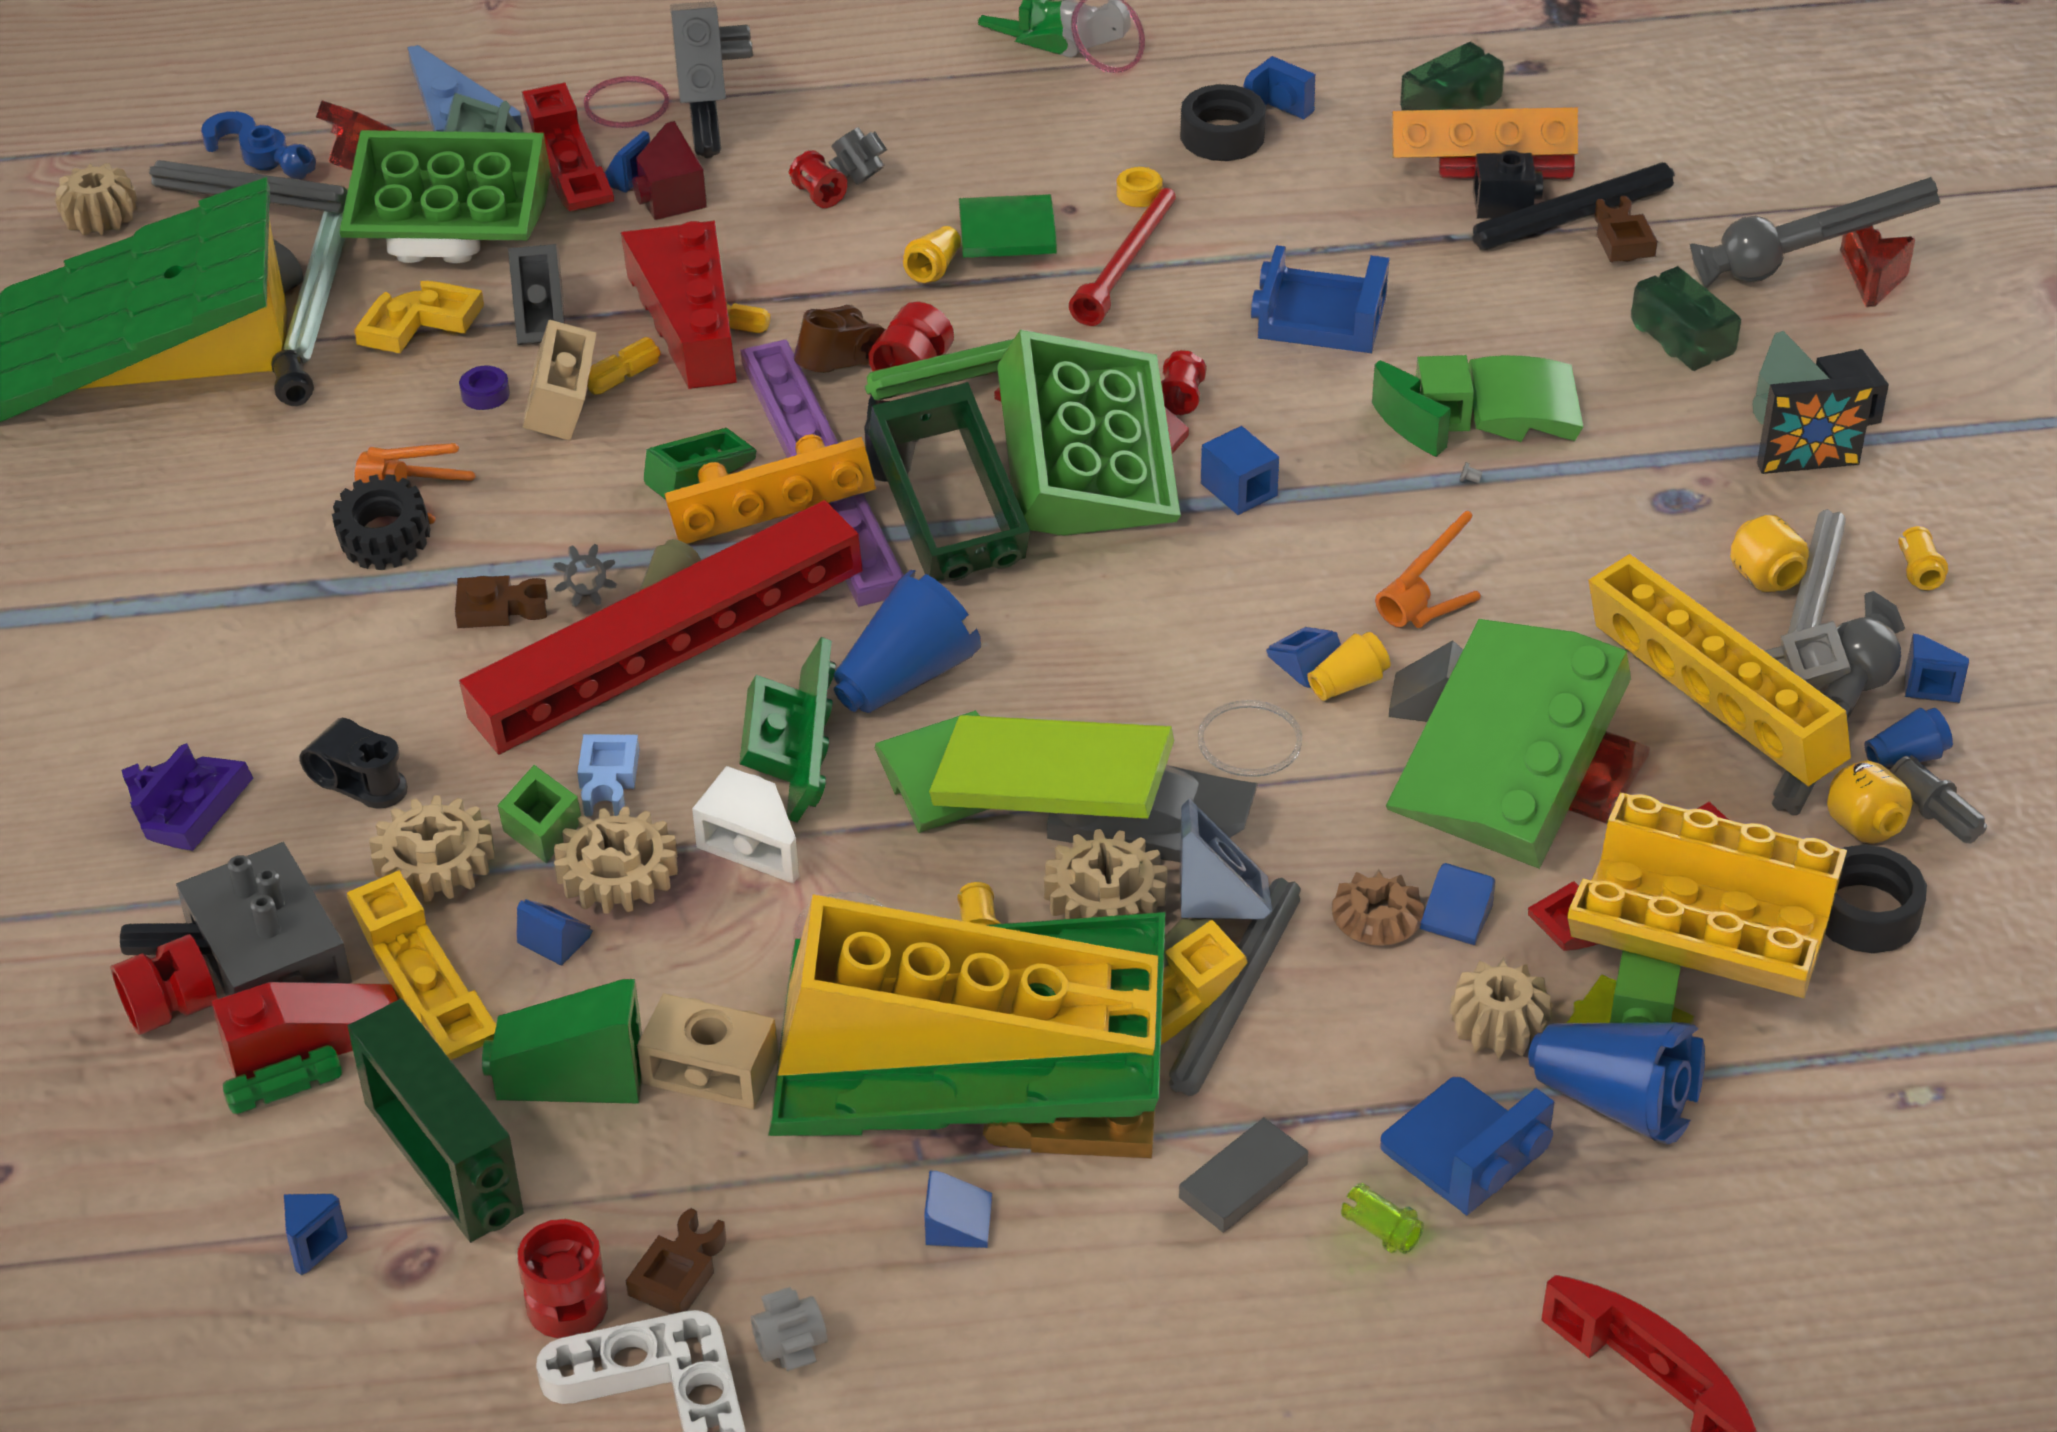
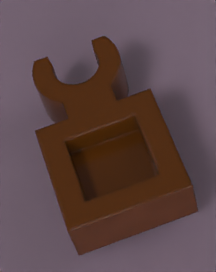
[1595,196,1658,262]
[455,575,548,628]
[625,1208,727,1314]

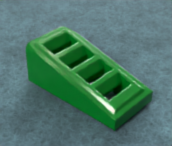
[643,427,757,500]

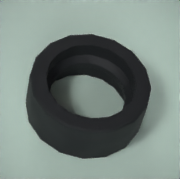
[1180,84,1266,161]
[1825,844,1927,953]

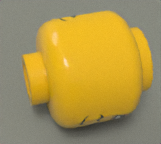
[1730,515,1809,592]
[1827,760,1913,844]

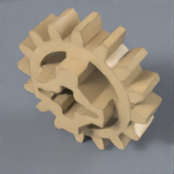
[369,795,495,902]
[554,806,678,914]
[1044,829,1167,919]

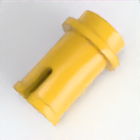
[1898,526,1948,590]
[957,882,1001,925]

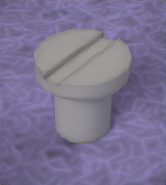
[1459,462,1482,483]

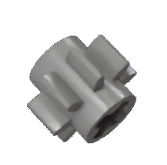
[751,1287,827,1372]

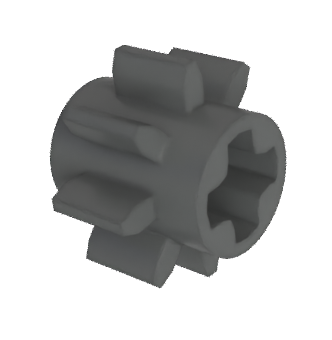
[828,127,887,185]
[553,544,617,607]

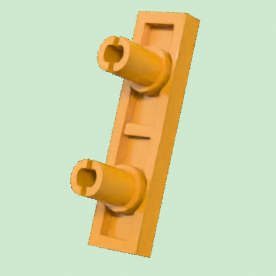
[1392,107,1578,158]
[664,434,876,544]

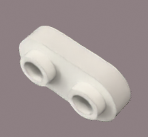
[386,238,480,263]

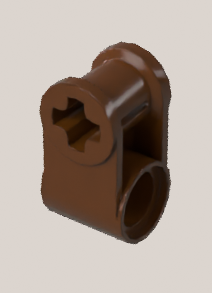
[794,304,886,373]

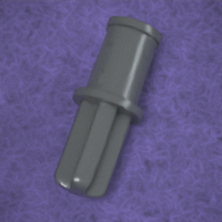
[1890,755,1987,843]

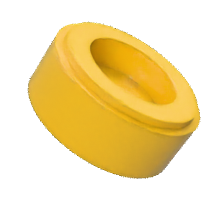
[1117,167,1162,207]

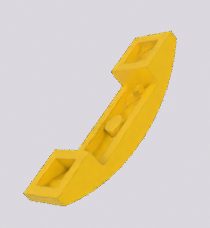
[346,870,496,1060]
[1161,920,1248,1045]

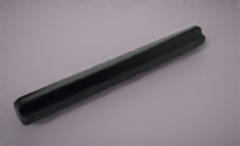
[1472,162,1675,250]

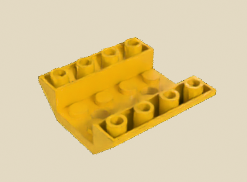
[1567,792,1847,998]

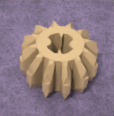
[55,163,137,235]
[1450,958,1552,1059]

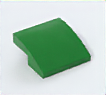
[959,194,1057,258]

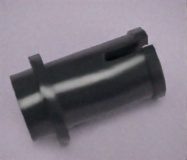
[271,349,314,406]

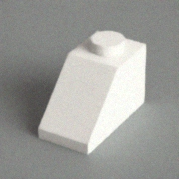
[692,766,799,884]

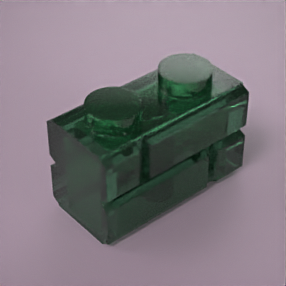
[1400,41,1505,111]
[1631,266,1742,371]

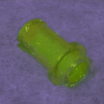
[1341,1183,1424,1254]

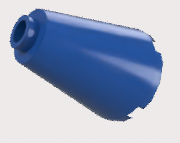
[834,570,981,713]
[1528,1022,1705,1144]

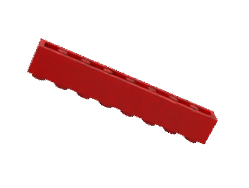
[459,500,863,755]

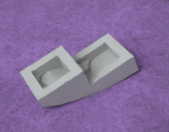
[1765,621,1851,690]

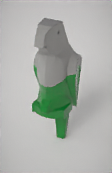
[978,0,1131,57]

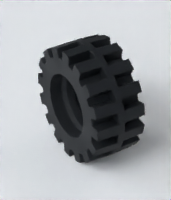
[332,474,430,570]

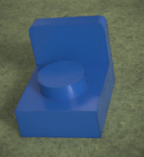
[1243,56,1316,120]

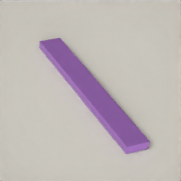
[740,340,904,607]

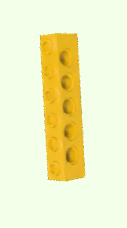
[1588,554,1851,787]

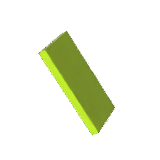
[929,715,1174,819]

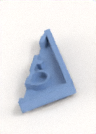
[408,45,523,132]

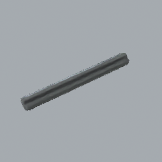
[149,160,348,213]
[1169,878,1301,1096]

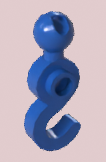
[201,111,316,180]

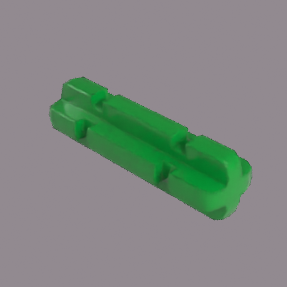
[223,1045,342,1114]

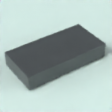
[1179,1117,1309,1233]

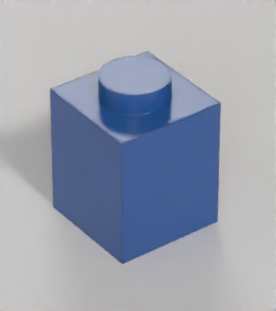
[1201,426,1279,515]

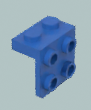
[1380,1077,1555,1216]

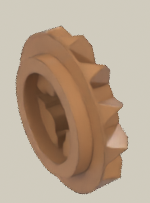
[1332,869,1425,945]

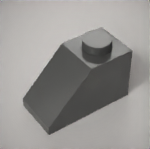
[508,244,565,345]

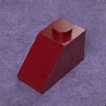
[632,121,707,220]

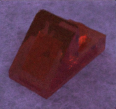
[316,100,398,170]
[1840,226,1915,307]
[1568,731,1650,824]

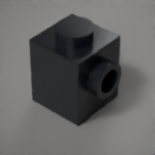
[1473,151,1543,219]

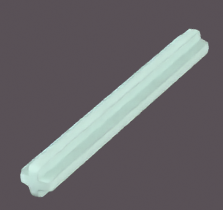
[283,210,345,363]

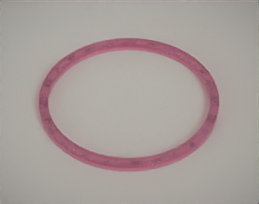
[1071,0,1145,73]
[584,76,669,128]

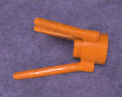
[355,443,476,524]
[1375,511,1481,629]

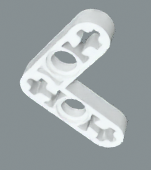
[536,1310,745,1432]

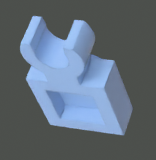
[577,734,640,816]

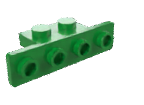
[739,637,836,823]

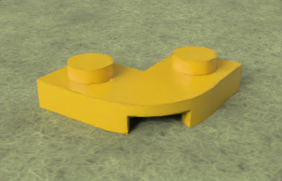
[354,281,484,354]

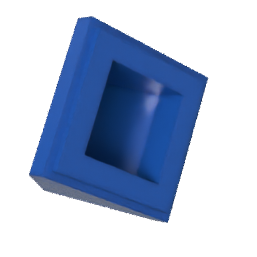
[517,899,593,966]
[284,1194,348,1276]

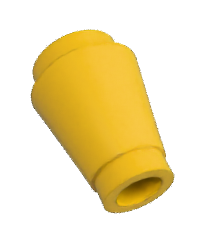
[903,226,961,283]
[1307,632,1391,701]

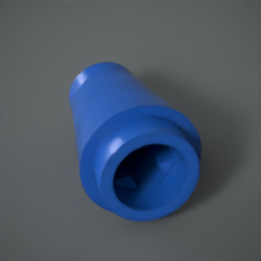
[1864,708,1953,769]

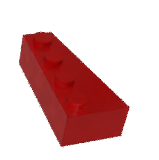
[621,220,737,389]

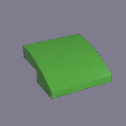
[1468,355,1584,442]
[874,710,989,833]

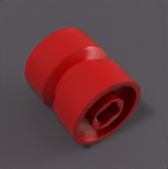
[868,301,954,371]
[110,934,218,1035]
[518,1219,608,1339]

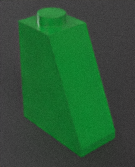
[482,979,642,1104]

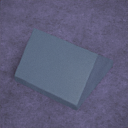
[1180,798,1272,919]

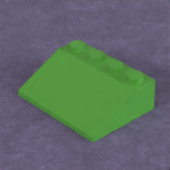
[339,130,551,241]
[997,330,1181,536]
[1386,619,1631,869]

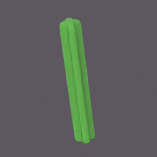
[865,339,1014,401]

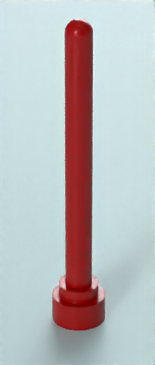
[1069,188,1176,326]

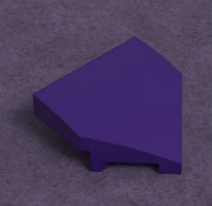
[121,743,253,851]

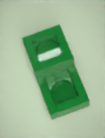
[1372,360,1451,457]

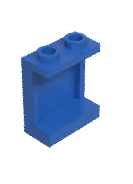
[1251,245,1390,354]

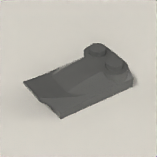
[1047,765,1258,862]

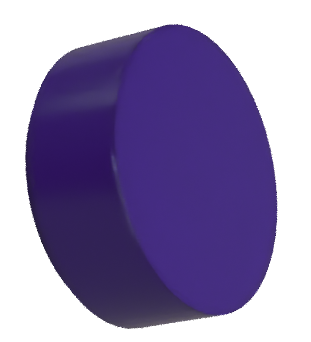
[459,366,510,410]

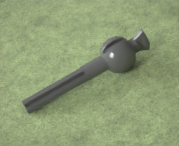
[1690,177,1940,290]
[1772,591,1905,816]

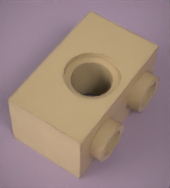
[522,319,597,441]
[637,993,778,1110]

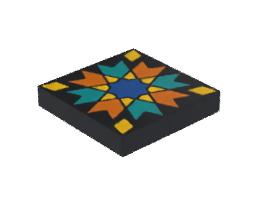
[1757,375,1875,474]

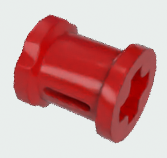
[789,150,848,208]
[1161,350,1207,415]

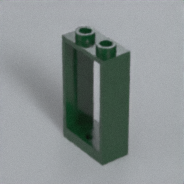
[869,382,1030,581]
[347,998,524,1243]

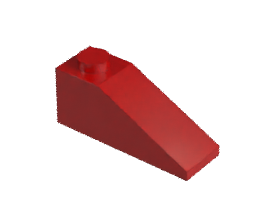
[211,982,398,1079]

